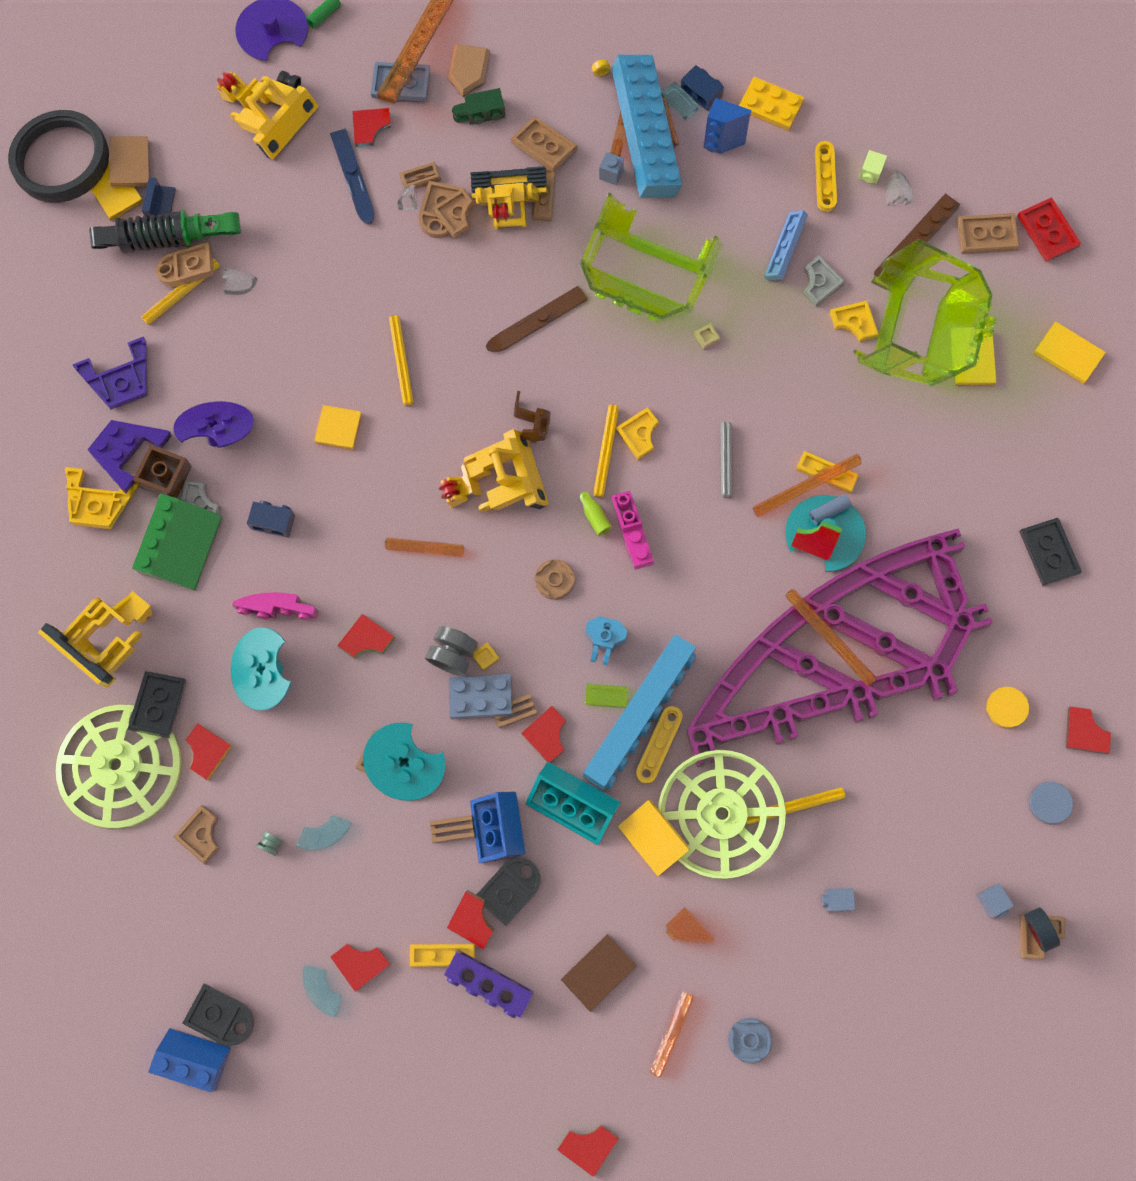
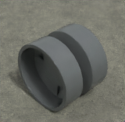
[425,626,478,676]

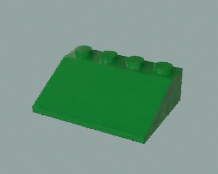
[132,493,222,591]

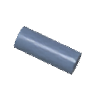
[809,494,852,525]

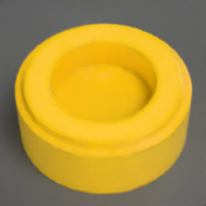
[592,59,611,77]

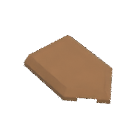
[448,44,490,97]

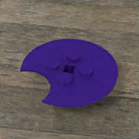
[235,0,308,61]
[173,401,254,448]

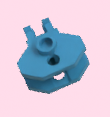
[585,616,627,666]

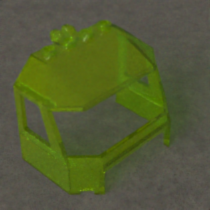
[580,193,723,322]
[853,239,997,386]

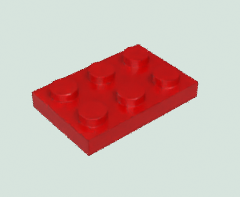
[1017,197,1081,262]

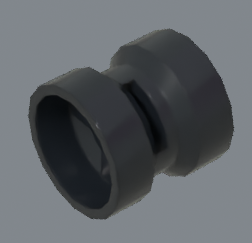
[277,70,301,89]

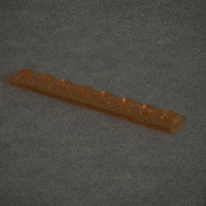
[377,0,453,104]

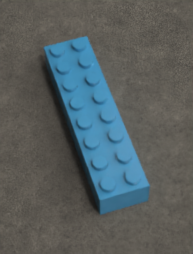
[612,54,682,198]
[583,634,697,792]

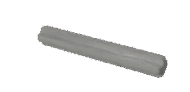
[721,422,732,498]

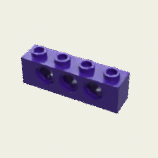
[444,950,534,1018]

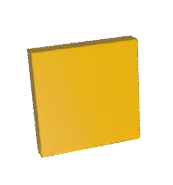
[314,405,362,450]

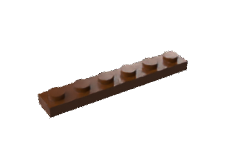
[873,193,960,286]

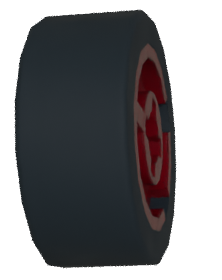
[1024,907,1060,952]

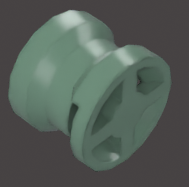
[256,831,283,856]

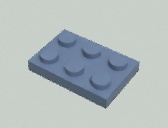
[371,62,430,102]
[449,674,513,719]

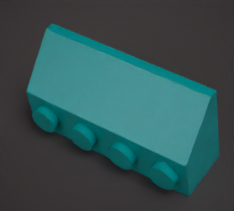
[525,762,621,845]

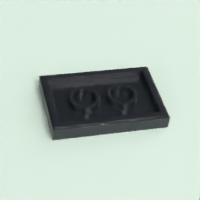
[1019,517,1082,586]
[128,671,186,738]

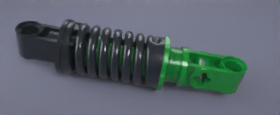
[89,210,241,254]

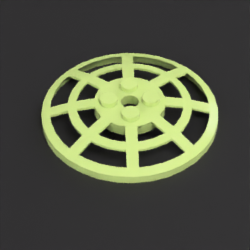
[56,705,182,829]
[658,750,786,879]

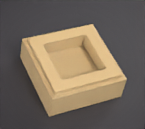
[694,323,721,350]

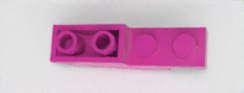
[611,491,654,570]
[232,592,318,621]

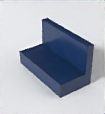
[142,177,176,217]

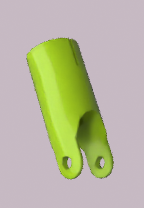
[580,492,613,536]

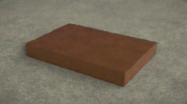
[561,934,637,1012]

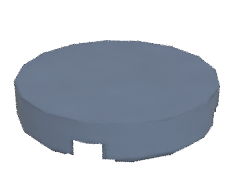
[1029,782,1073,824]
[728,1018,772,1063]

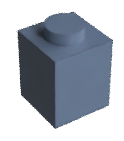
[599,152,624,186]
[977,883,1013,919]
[822,888,855,912]

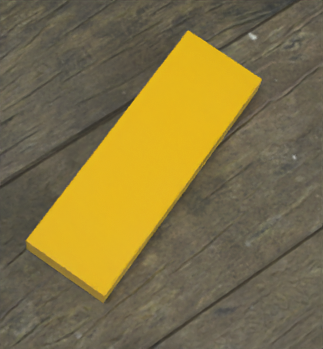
[796,451,859,494]
[410,944,475,967]

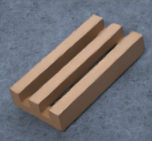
[399,162,441,192]
[494,694,537,728]
[430,815,475,843]

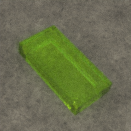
[585,684,627,708]

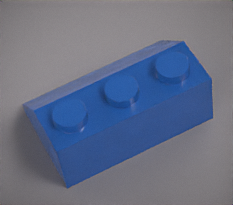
[703,98,751,154]
[470,792,526,863]
[148,1028,231,1092]

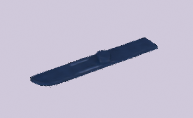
[330,128,374,224]

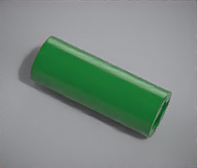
[306,0,341,29]

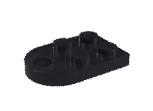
[476,858,541,926]
[182,983,254,1046]

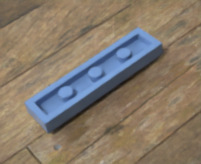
[764,210,808,281]

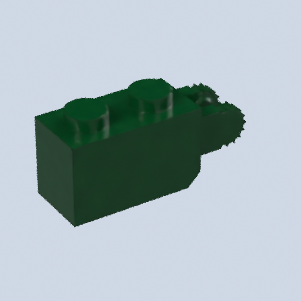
[452,88,506,125]

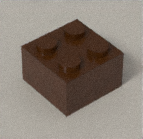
[133,445,192,498]

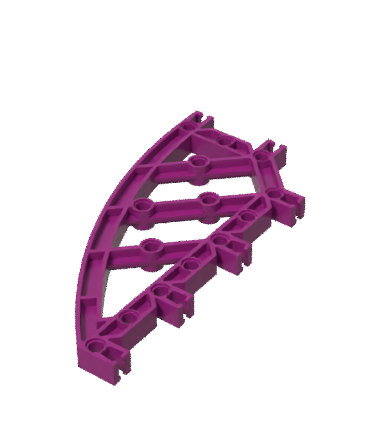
[686,528,993,767]

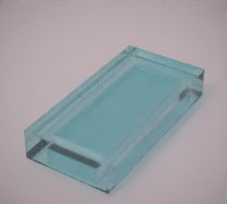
[661,82,699,120]

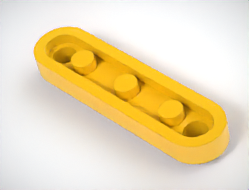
[815,141,837,212]
[636,706,683,784]

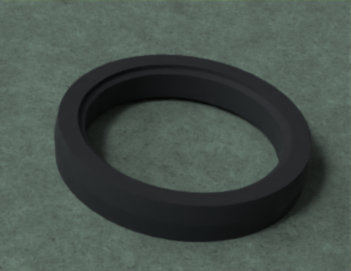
[8,110,109,203]

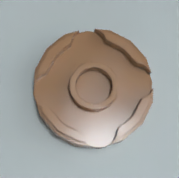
[535,560,575,600]

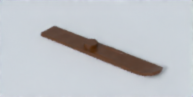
[486,286,587,352]

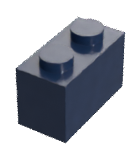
[680,65,724,111]
[246,501,295,538]

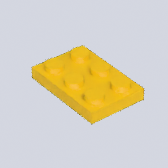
[739,77,805,131]

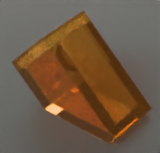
[665,907,715,943]

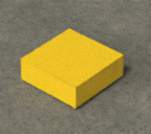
[473,642,500,671]

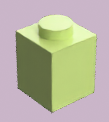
[859,150,887,185]

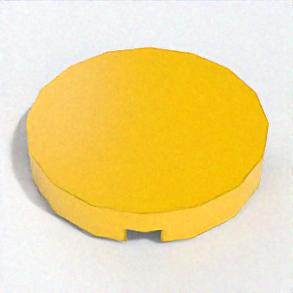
[986,686,1029,728]

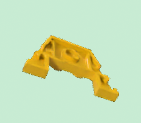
[65,467,139,529]

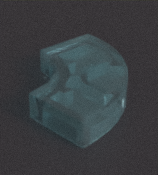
[296,815,352,850]
[302,965,341,1018]

